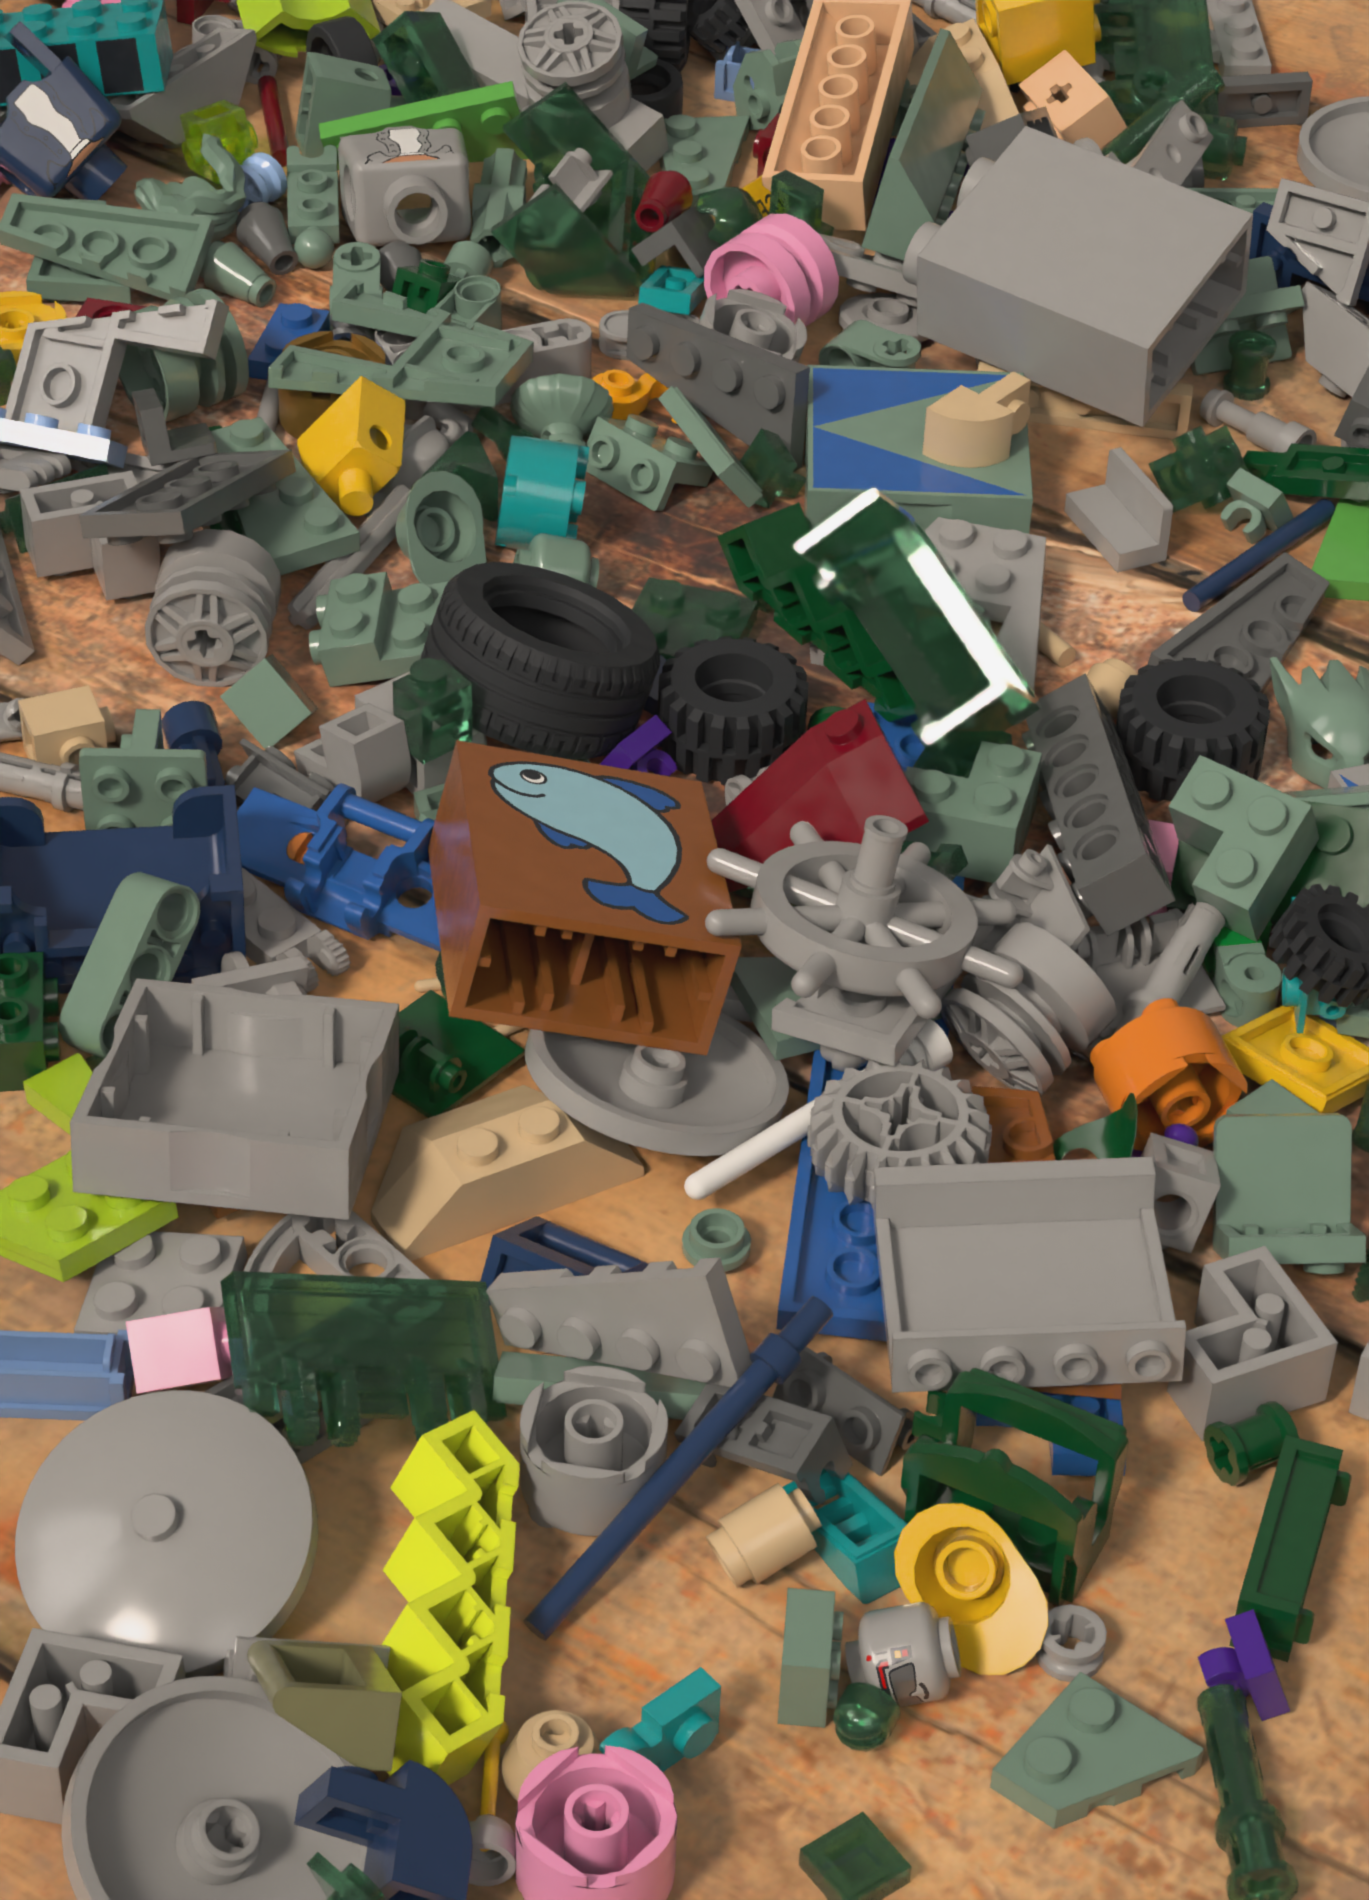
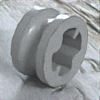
[1036,1604,1107,1682]

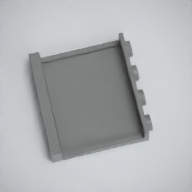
[874,1157,1186,1393]

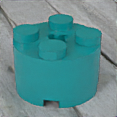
[495,435,590,550]

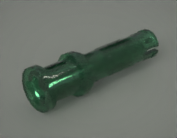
[1101,56,1225,164]
[1196,1684,1299,1900]

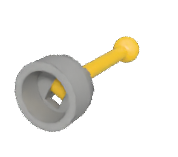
[469,1720,516,1886]

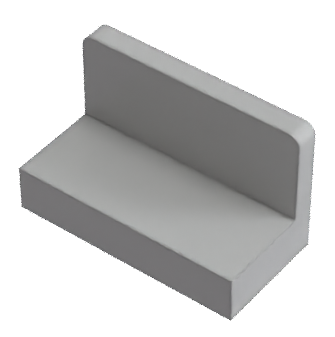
[1064,447,1173,573]

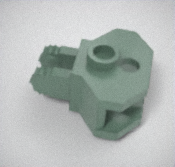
[733,39,802,130]

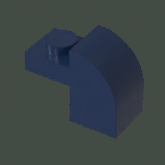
[294,1760,473,1900]

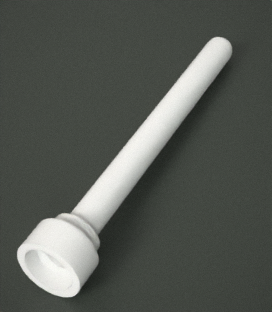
[684,1019,953,1200]

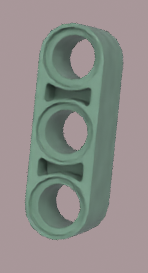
[59,872,200,1059]

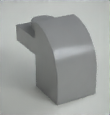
[294,703,411,803]

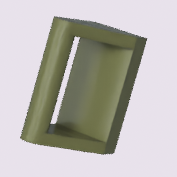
[247,1640,402,1771]

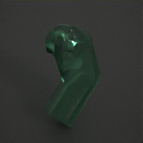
[471,406,535,463]

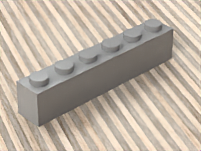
[403,0,669,186]

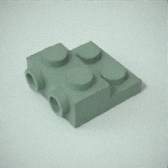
[309,572,448,687]

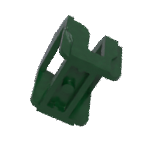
[901,1368,1129,1606]

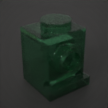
[393,658,472,764]

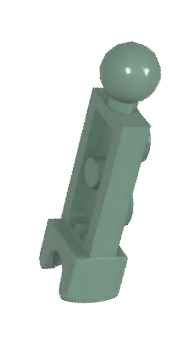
[287,145,340,269]

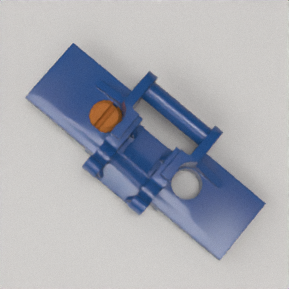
[237,783,441,952]

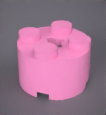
[516,1745,677,1900]

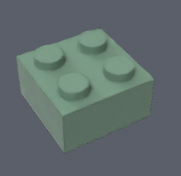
[777,1588,844,1728]

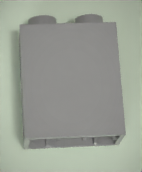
[903,126,1253,427]

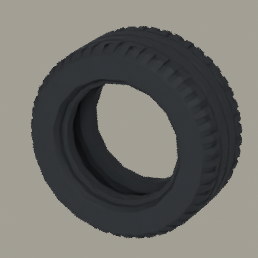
[420,562,661,759]

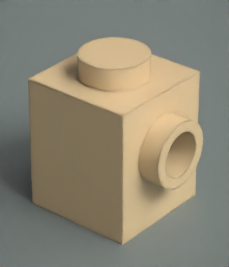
[18,685,116,766]

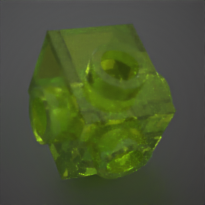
[179,100,258,184]

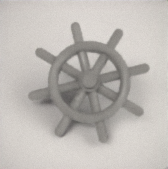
[705,815,1023,1019]

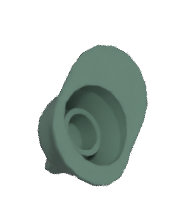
[395,471,487,585]

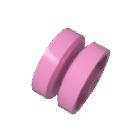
[704,214,839,326]

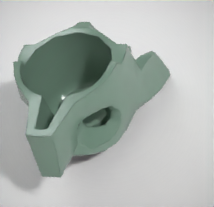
[1269,657,1369,789]

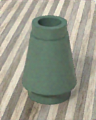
[199,241,277,308]

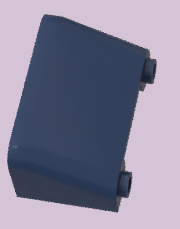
[0,785,246,994]

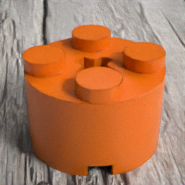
[1090,998,1248,1151]

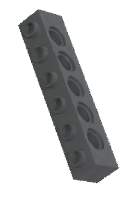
[1021,673,1175,937]

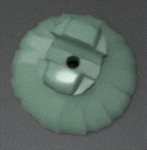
[510,373,614,446]

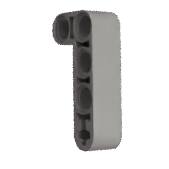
[375,318,592,420]

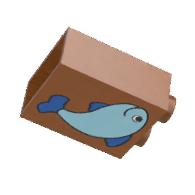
[428,740,742,1056]

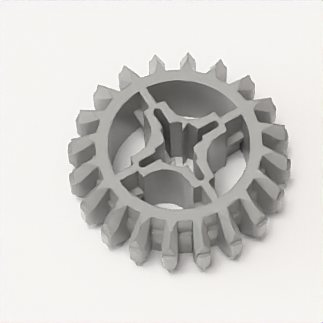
[807,1059,992,1211]

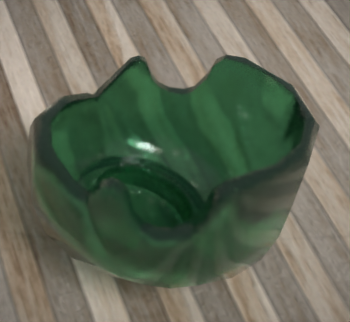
[697,187,764,247]

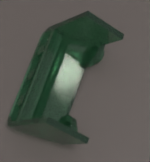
[491,82,656,298]
[793,487,1042,757]

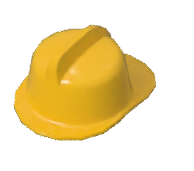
[894,1503,1049,1675]

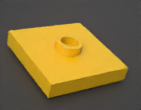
[1222,1005,1369,1113]

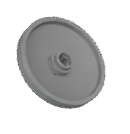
[1297,96,1369,202]
[525,1012,789,1156]
[15,1390,318,1678]
[61,1676,367,1900]

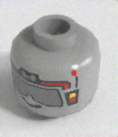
[845,1602,962,1709]

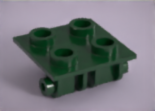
[391,990,525,1118]

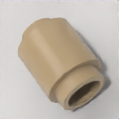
[706,1483,822,1588]

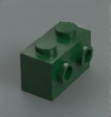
[0,952,61,1092]

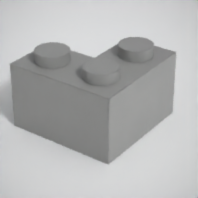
[20,470,161,601]
[1167,1246,1338,1441]
[0,1628,186,1825]

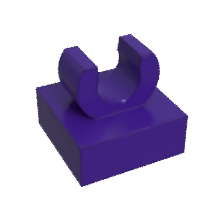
[600,715,677,776]
[1198,1609,1291,1721]

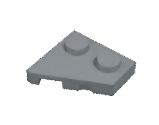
[1266,178,1369,306]

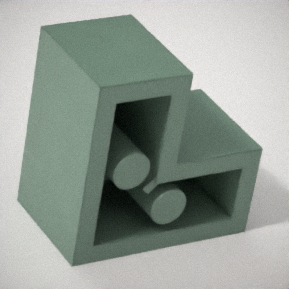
[900,741,1042,883]
[1168,755,1319,942]

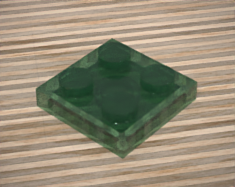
[632,577,758,660]

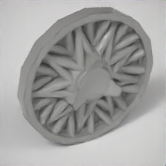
[839,293,928,343]

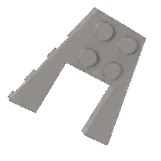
[5,299,230,484]
[810,517,1046,706]

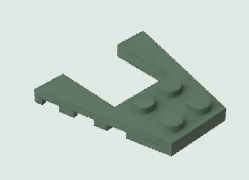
[268,279,534,408]

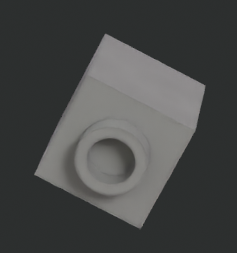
[1141,1133,1221,1253]

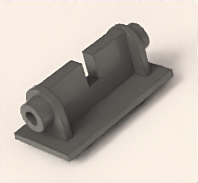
[225,738,349,827]
[772,1347,918,1476]

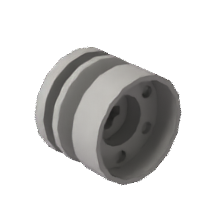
[517,1,632,138]
[145,529,281,687]
[940,922,1117,1097]

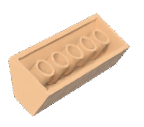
[762,0,914,231]

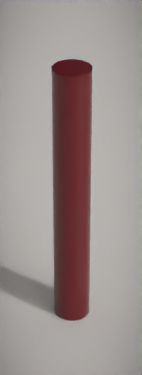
[258,75,289,167]

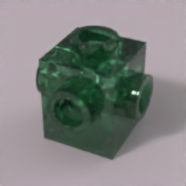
[1149,425,1249,513]

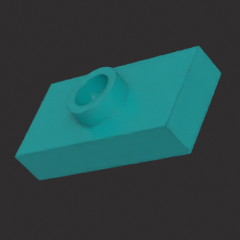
[638,265,706,315]

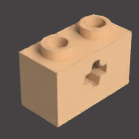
[1018,50,1128,149]

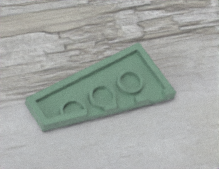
[0,193,215,300]

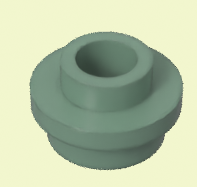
[682,1208,751,1272]

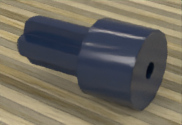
[162,701,225,786]

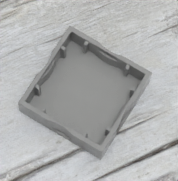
[70,978,399,1220]

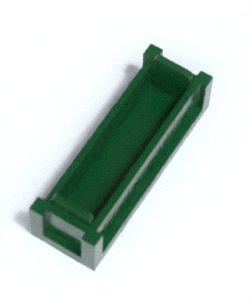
[1229,1435,1352,1662]

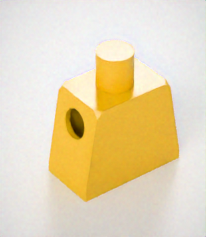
[297,376,406,516]

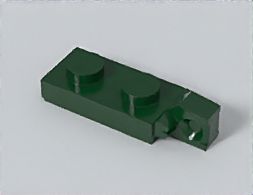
[1240,443,1369,502]

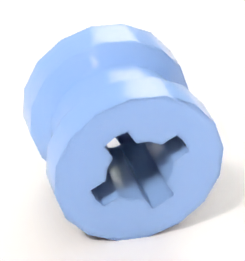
[239,152,287,212]

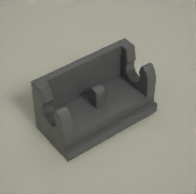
[674,1383,853,1504]

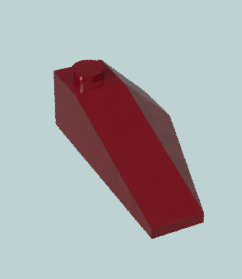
[711,699,929,892]

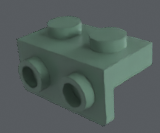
[586,414,713,511]

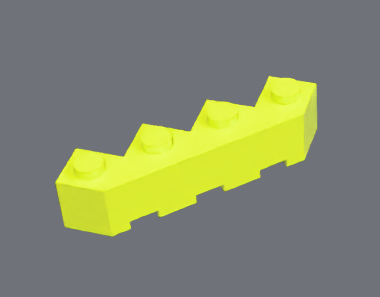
[381,1410,520,1785]

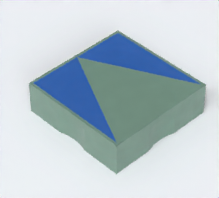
[804,365,1033,547]

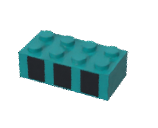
[0,0,173,106]

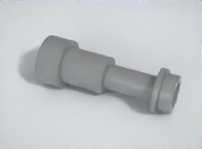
[1200,388,1317,453]

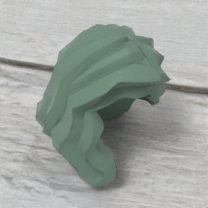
[134,133,246,244]

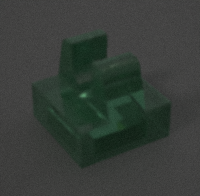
[740,428,806,509]

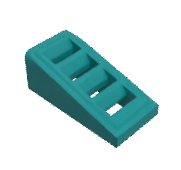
[782,1468,908,1604]

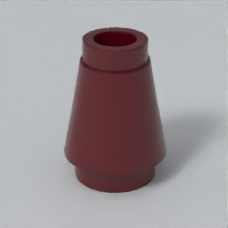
[635,170,693,232]

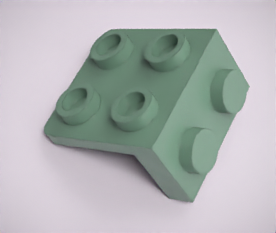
[1213,1113,1366,1274]

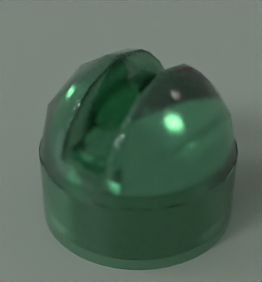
[833,1682,901,1752]

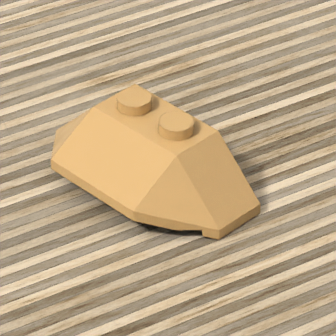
[906,18,1019,130]
[371,1085,644,1261]

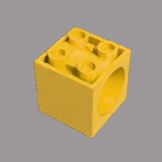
[975,0,1101,85]

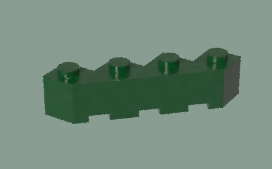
[717,502,975,722]

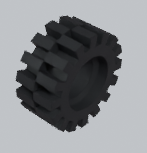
[1269,884,1369,1007]

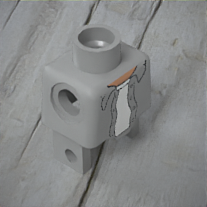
[338,126,471,247]

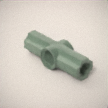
[470,148,527,268]

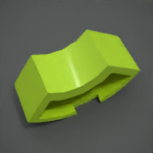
[236,0,381,58]

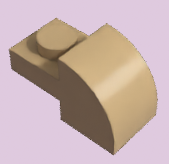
[923,371,1031,468]

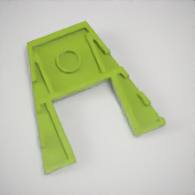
[0,1053,179,1282]

